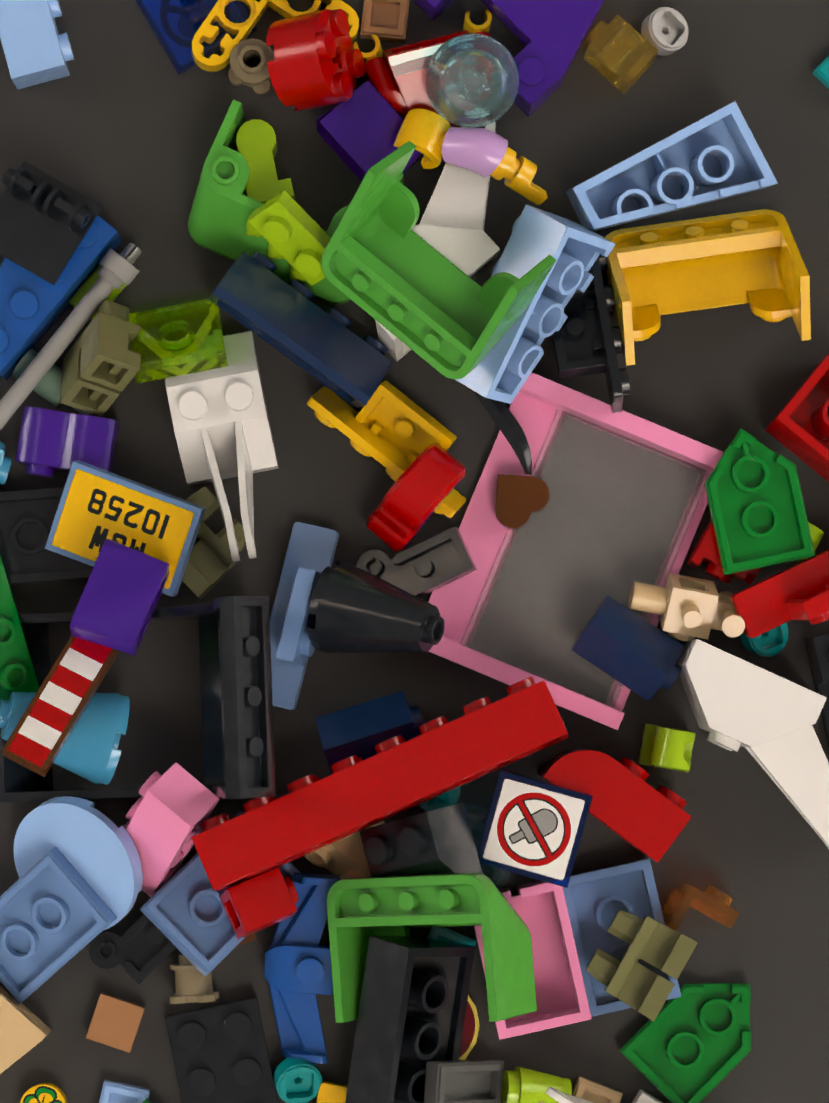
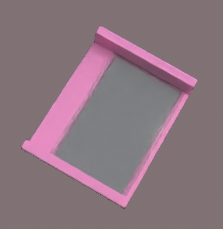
[428,373,724,730]

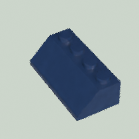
[208,251,393,409]

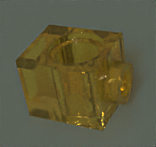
[584,14,659,95]

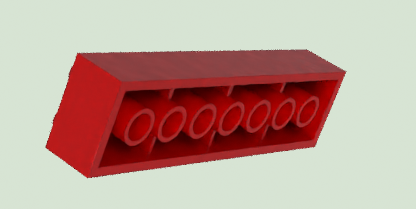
[191,677,569,891]

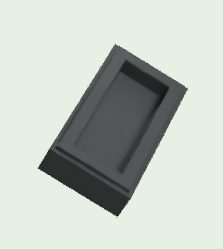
[424,1058,504,1103]

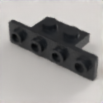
[552,229,630,413]

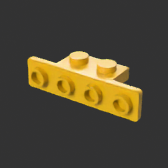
[307,380,466,518]

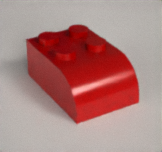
[539,749,691,863]

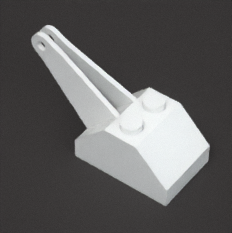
[375,109,500,362]
[163,331,279,562]
[677,639,829,850]

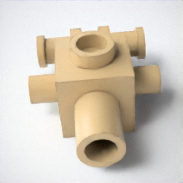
[628,573,745,641]

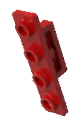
[731,549,829,638]

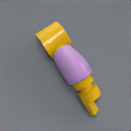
[393,109,548,206]

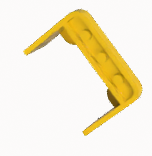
[605,209,811,366]

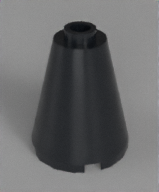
[308,560,444,653]

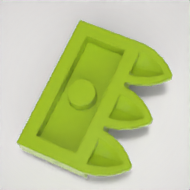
[246,190,331,286]

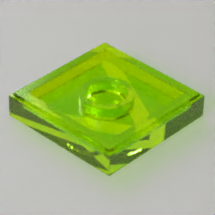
[129,299,228,384]

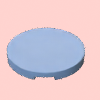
[14,796,143,930]

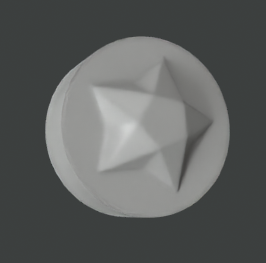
[641,7,689,56]

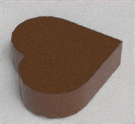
[495,474,550,530]

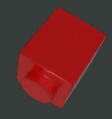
[219,867,298,940]

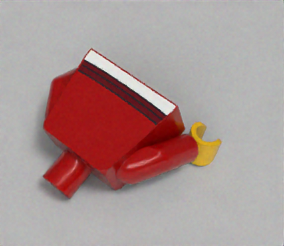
[353,9,496,127]

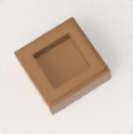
[360,0,410,43]
[86,992,146,1053]

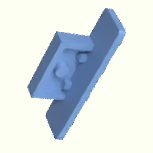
[270,522,339,710]

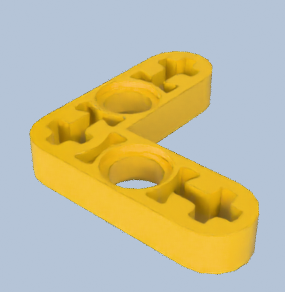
[192,0,359,72]

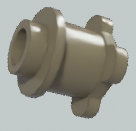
[228,38,275,95]
[169,954,219,1004]

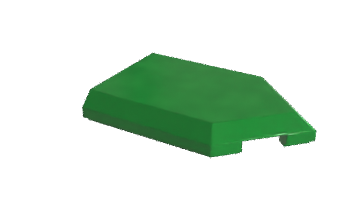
[704,428,815,575]
[619,983,751,1103]

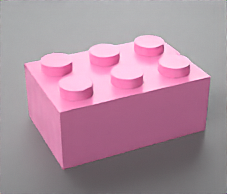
[474,878,592,1040]

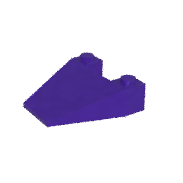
[412,0,605,117]

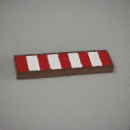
[2,636,120,777]

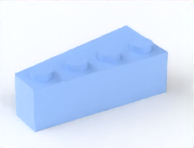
[565,101,778,231]
[455,204,616,404]

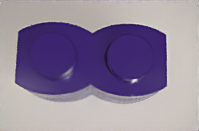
[15,406,120,478]

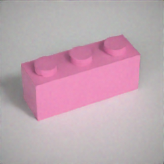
[123,762,219,897]

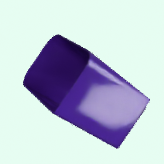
[317,80,424,182]
[70,538,169,656]

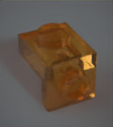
[662,883,740,930]

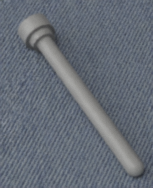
[0,248,140,430]

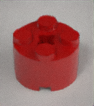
[266,9,365,112]

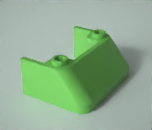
[188,99,404,305]
[321,141,557,379]
[326,873,537,1023]

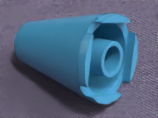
[0,692,130,785]

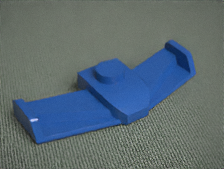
[264,872,341,1064]

